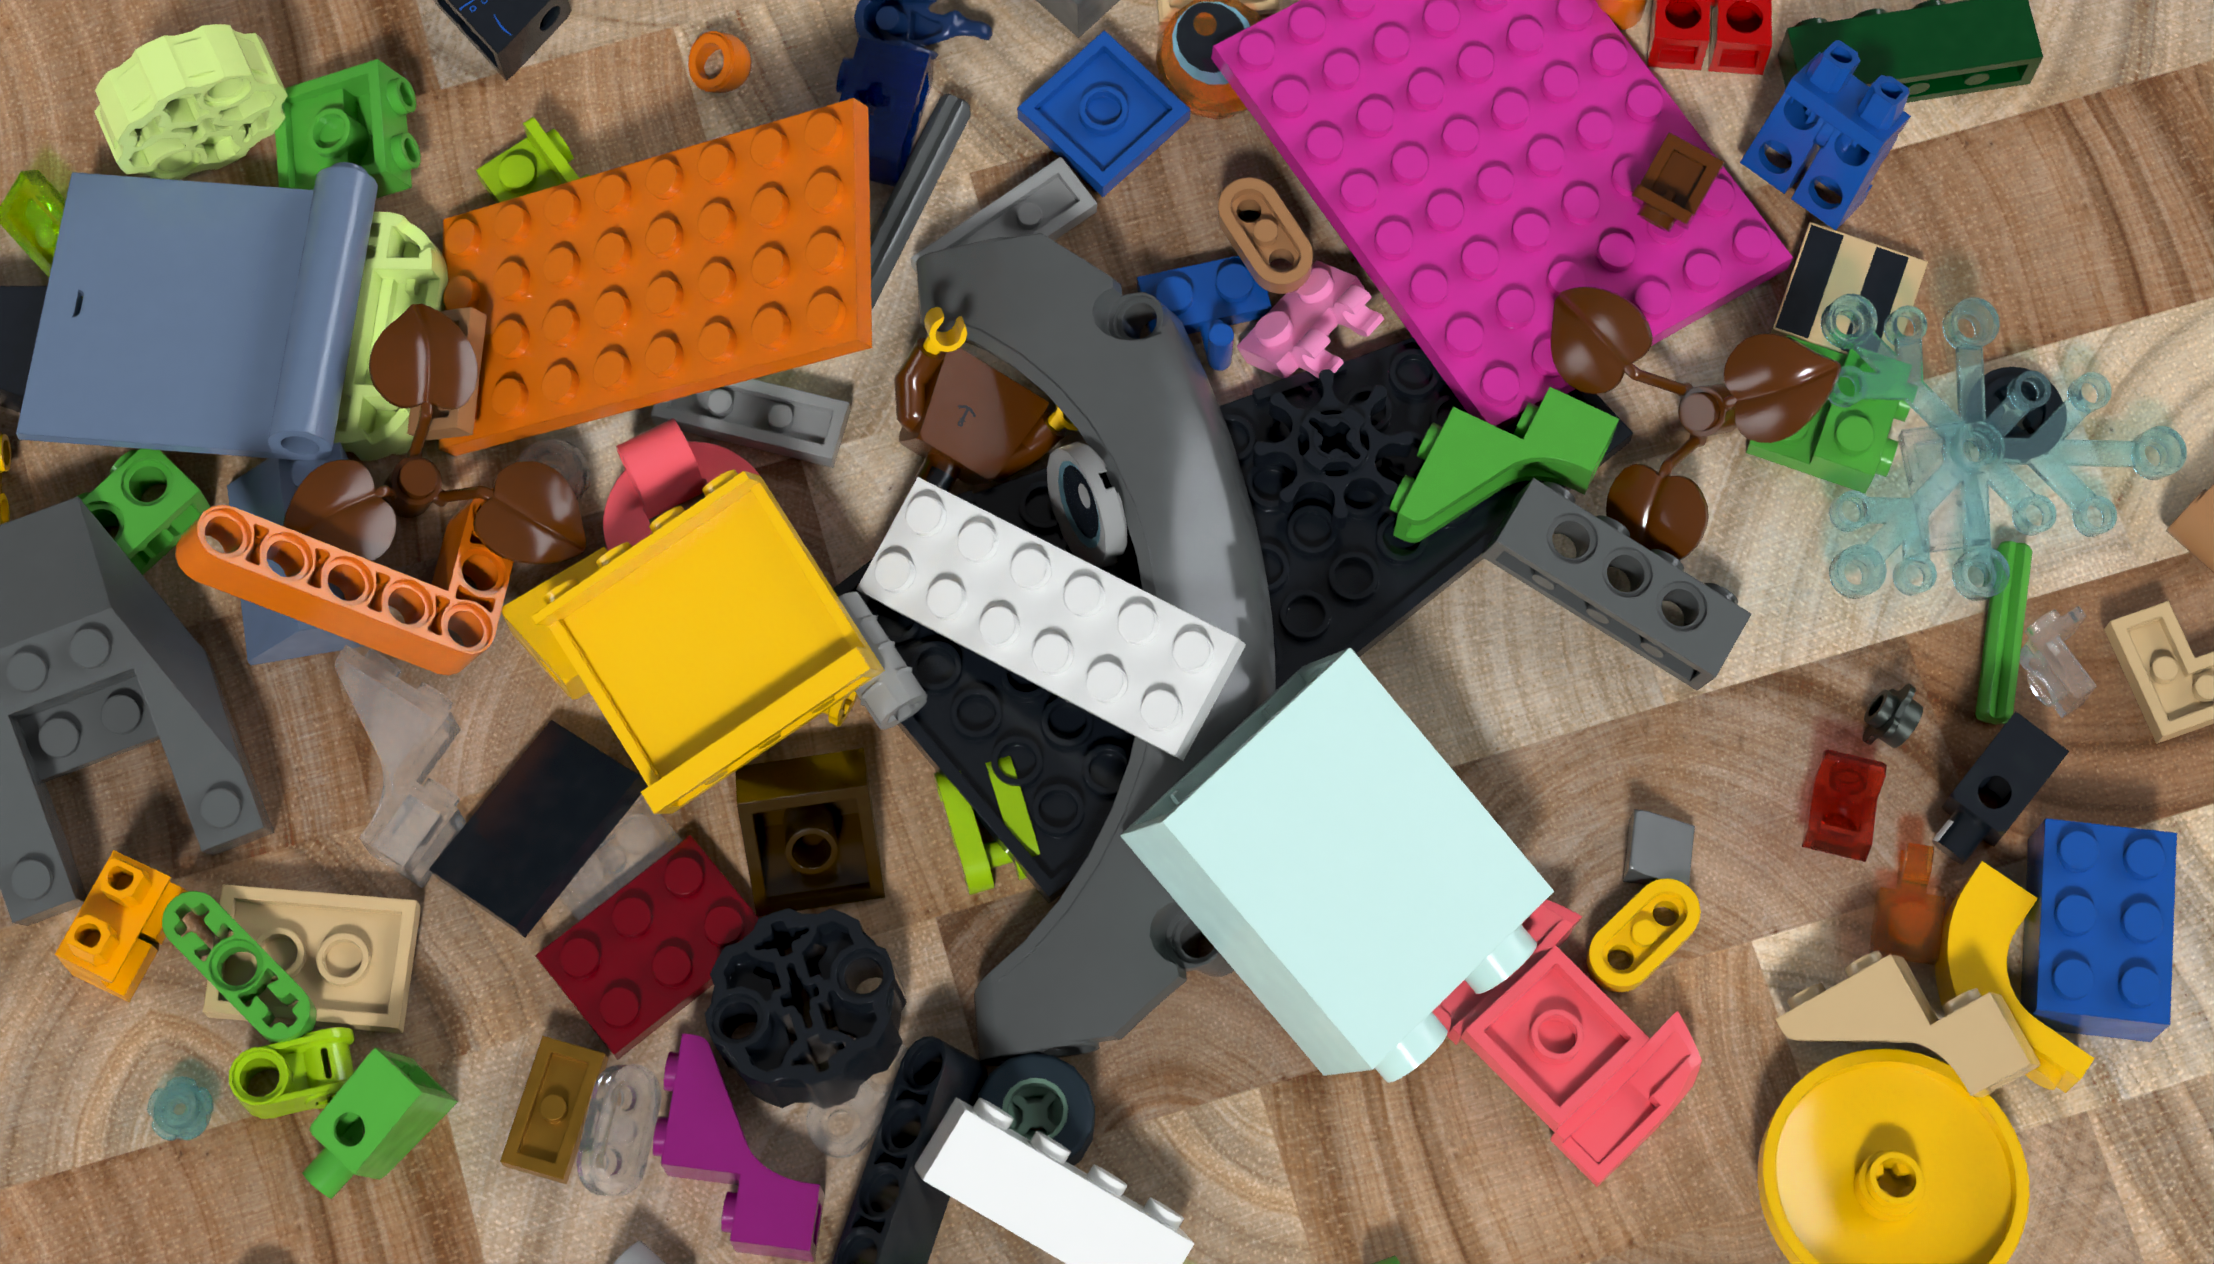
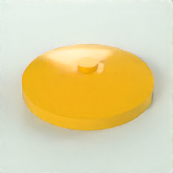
[1757,1048,2030,1264]

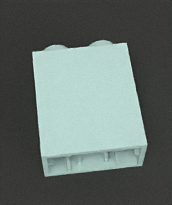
[1120,648,1554,1083]

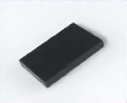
[429,720,648,938]

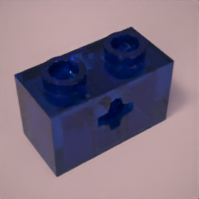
[836,37,933,187]

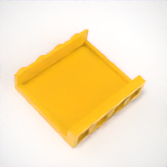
[531,469,885,814]

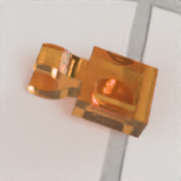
[1869,843,1946,965]

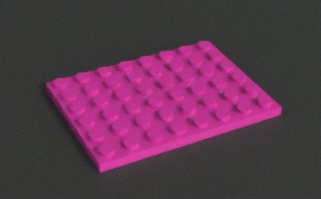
[1211,0,1793,430]

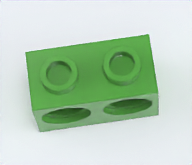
[77,449,211,575]

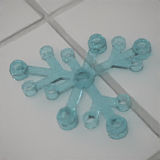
[1821,294,2187,601]

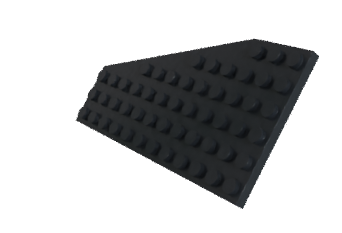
[833,337,1633,904]

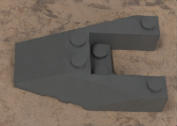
[0,497,274,926]

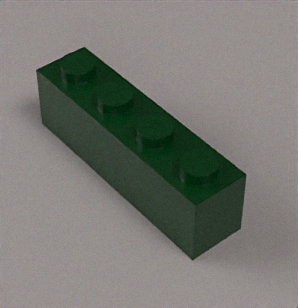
[1778,0,2043,103]

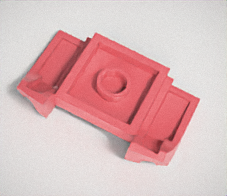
[1432,899,1702,1187]

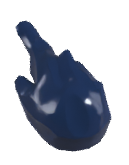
[854,0,993,61]

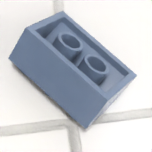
[227,442,364,666]

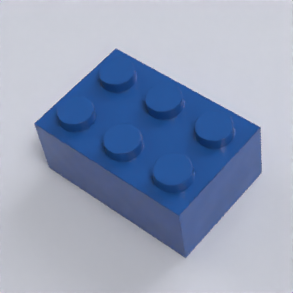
[2020,818,2177,1042]

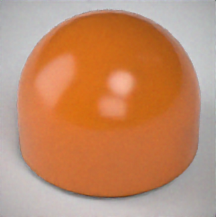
[688,31,751,93]

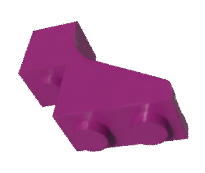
[653,1033,825,1262]

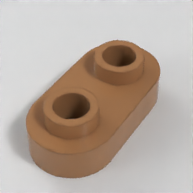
[1218,177,1313,294]

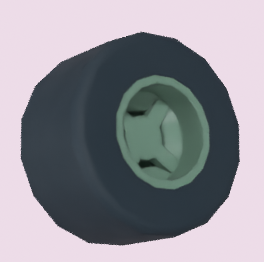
[977,1053,1095,1166]

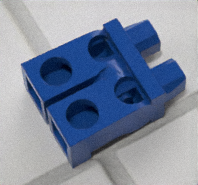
[1740,40,1911,231]

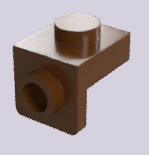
[1631,132,1724,232]

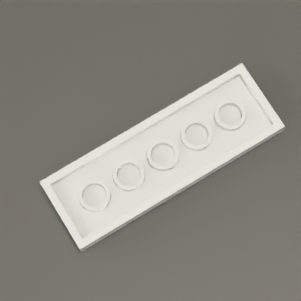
[856,477,1246,761]

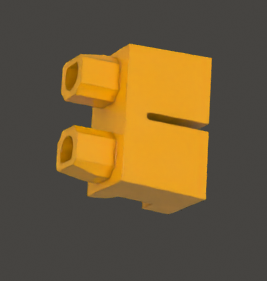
[55,850,188,1002]

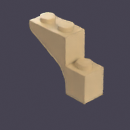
[1775,950,2041,1097]

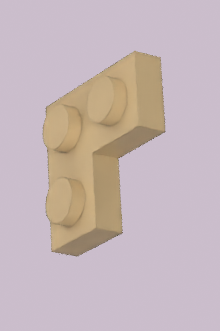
[2104,601,2214,744]

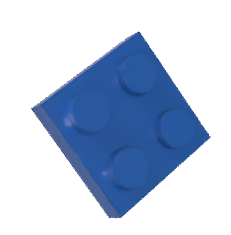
[1017,30,1190,197]

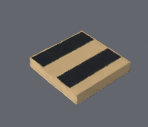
[1771,222,1928,360]

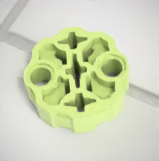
[94,24,288,180]

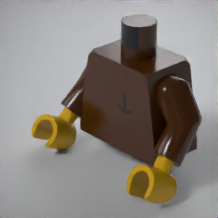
[894,307,1078,493]

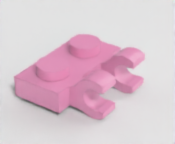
[1236,261,1384,379]

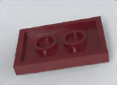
[535,835,759,1060]

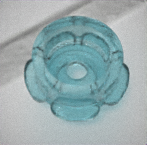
[147,1076,214,1141]

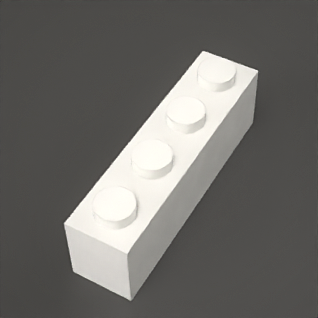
[914,1097,1195,1264]

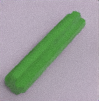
[1975,541,2033,725]

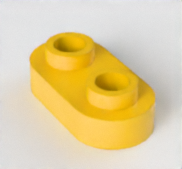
[1586,879,1701,992]

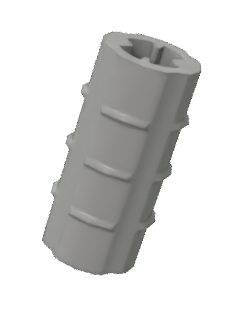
[838,591,928,730]

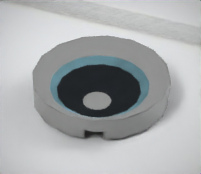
[1047,442,1127,569]

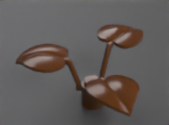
[1551,287,1841,561]
[283,304,587,564]

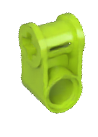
[229,1027,355,1119]

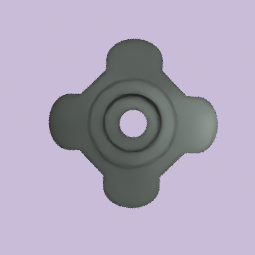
[1862,683,1923,748]

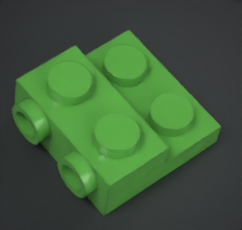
[275,59,421,198]
[1746,335,1917,494]

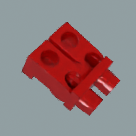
[1646,0,1772,75]

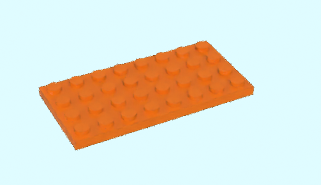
[439,98,872,456]

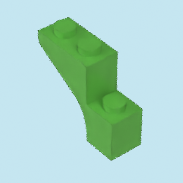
[1390,387,1619,543]

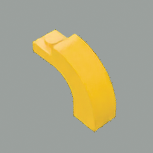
[1935,861,2095,1093]

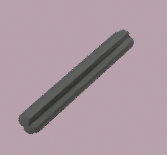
[870,94,971,309]

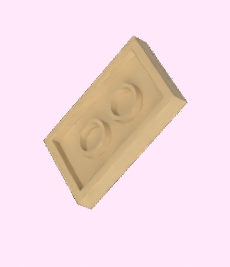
[203,884,421,1034]

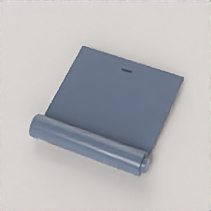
[16,162,378,461]

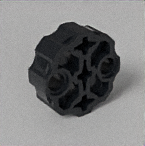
[705,908,907,1109]

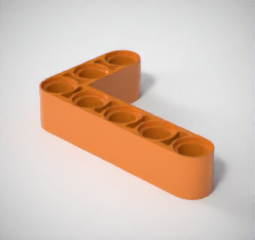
[175,489,514,675]

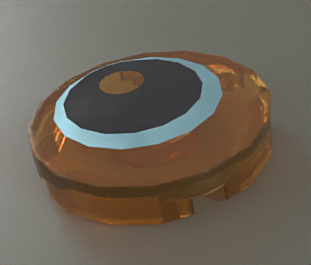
[1156,0,1263,120]

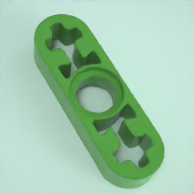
[162,891,317,1044]

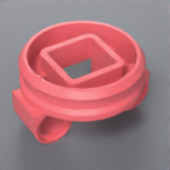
[603,418,760,551]

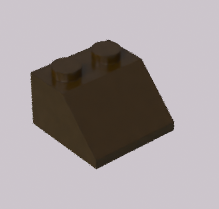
[735,748,885,917]

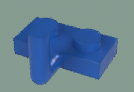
[1137,256,1272,371]

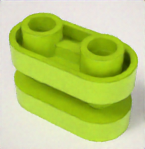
[933,756,1040,895]

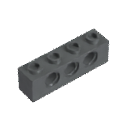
[1481,478,1751,690]

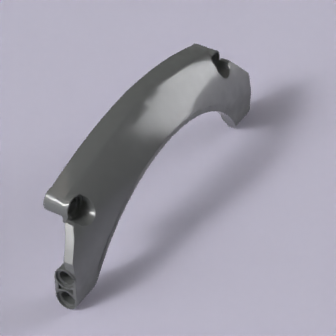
[916,233,1276,1066]

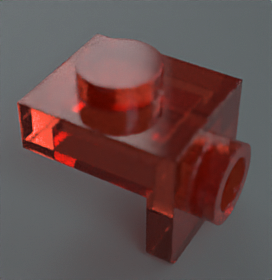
[1802,750,1887,862]

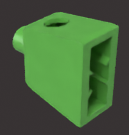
[302,1047,458,1199]

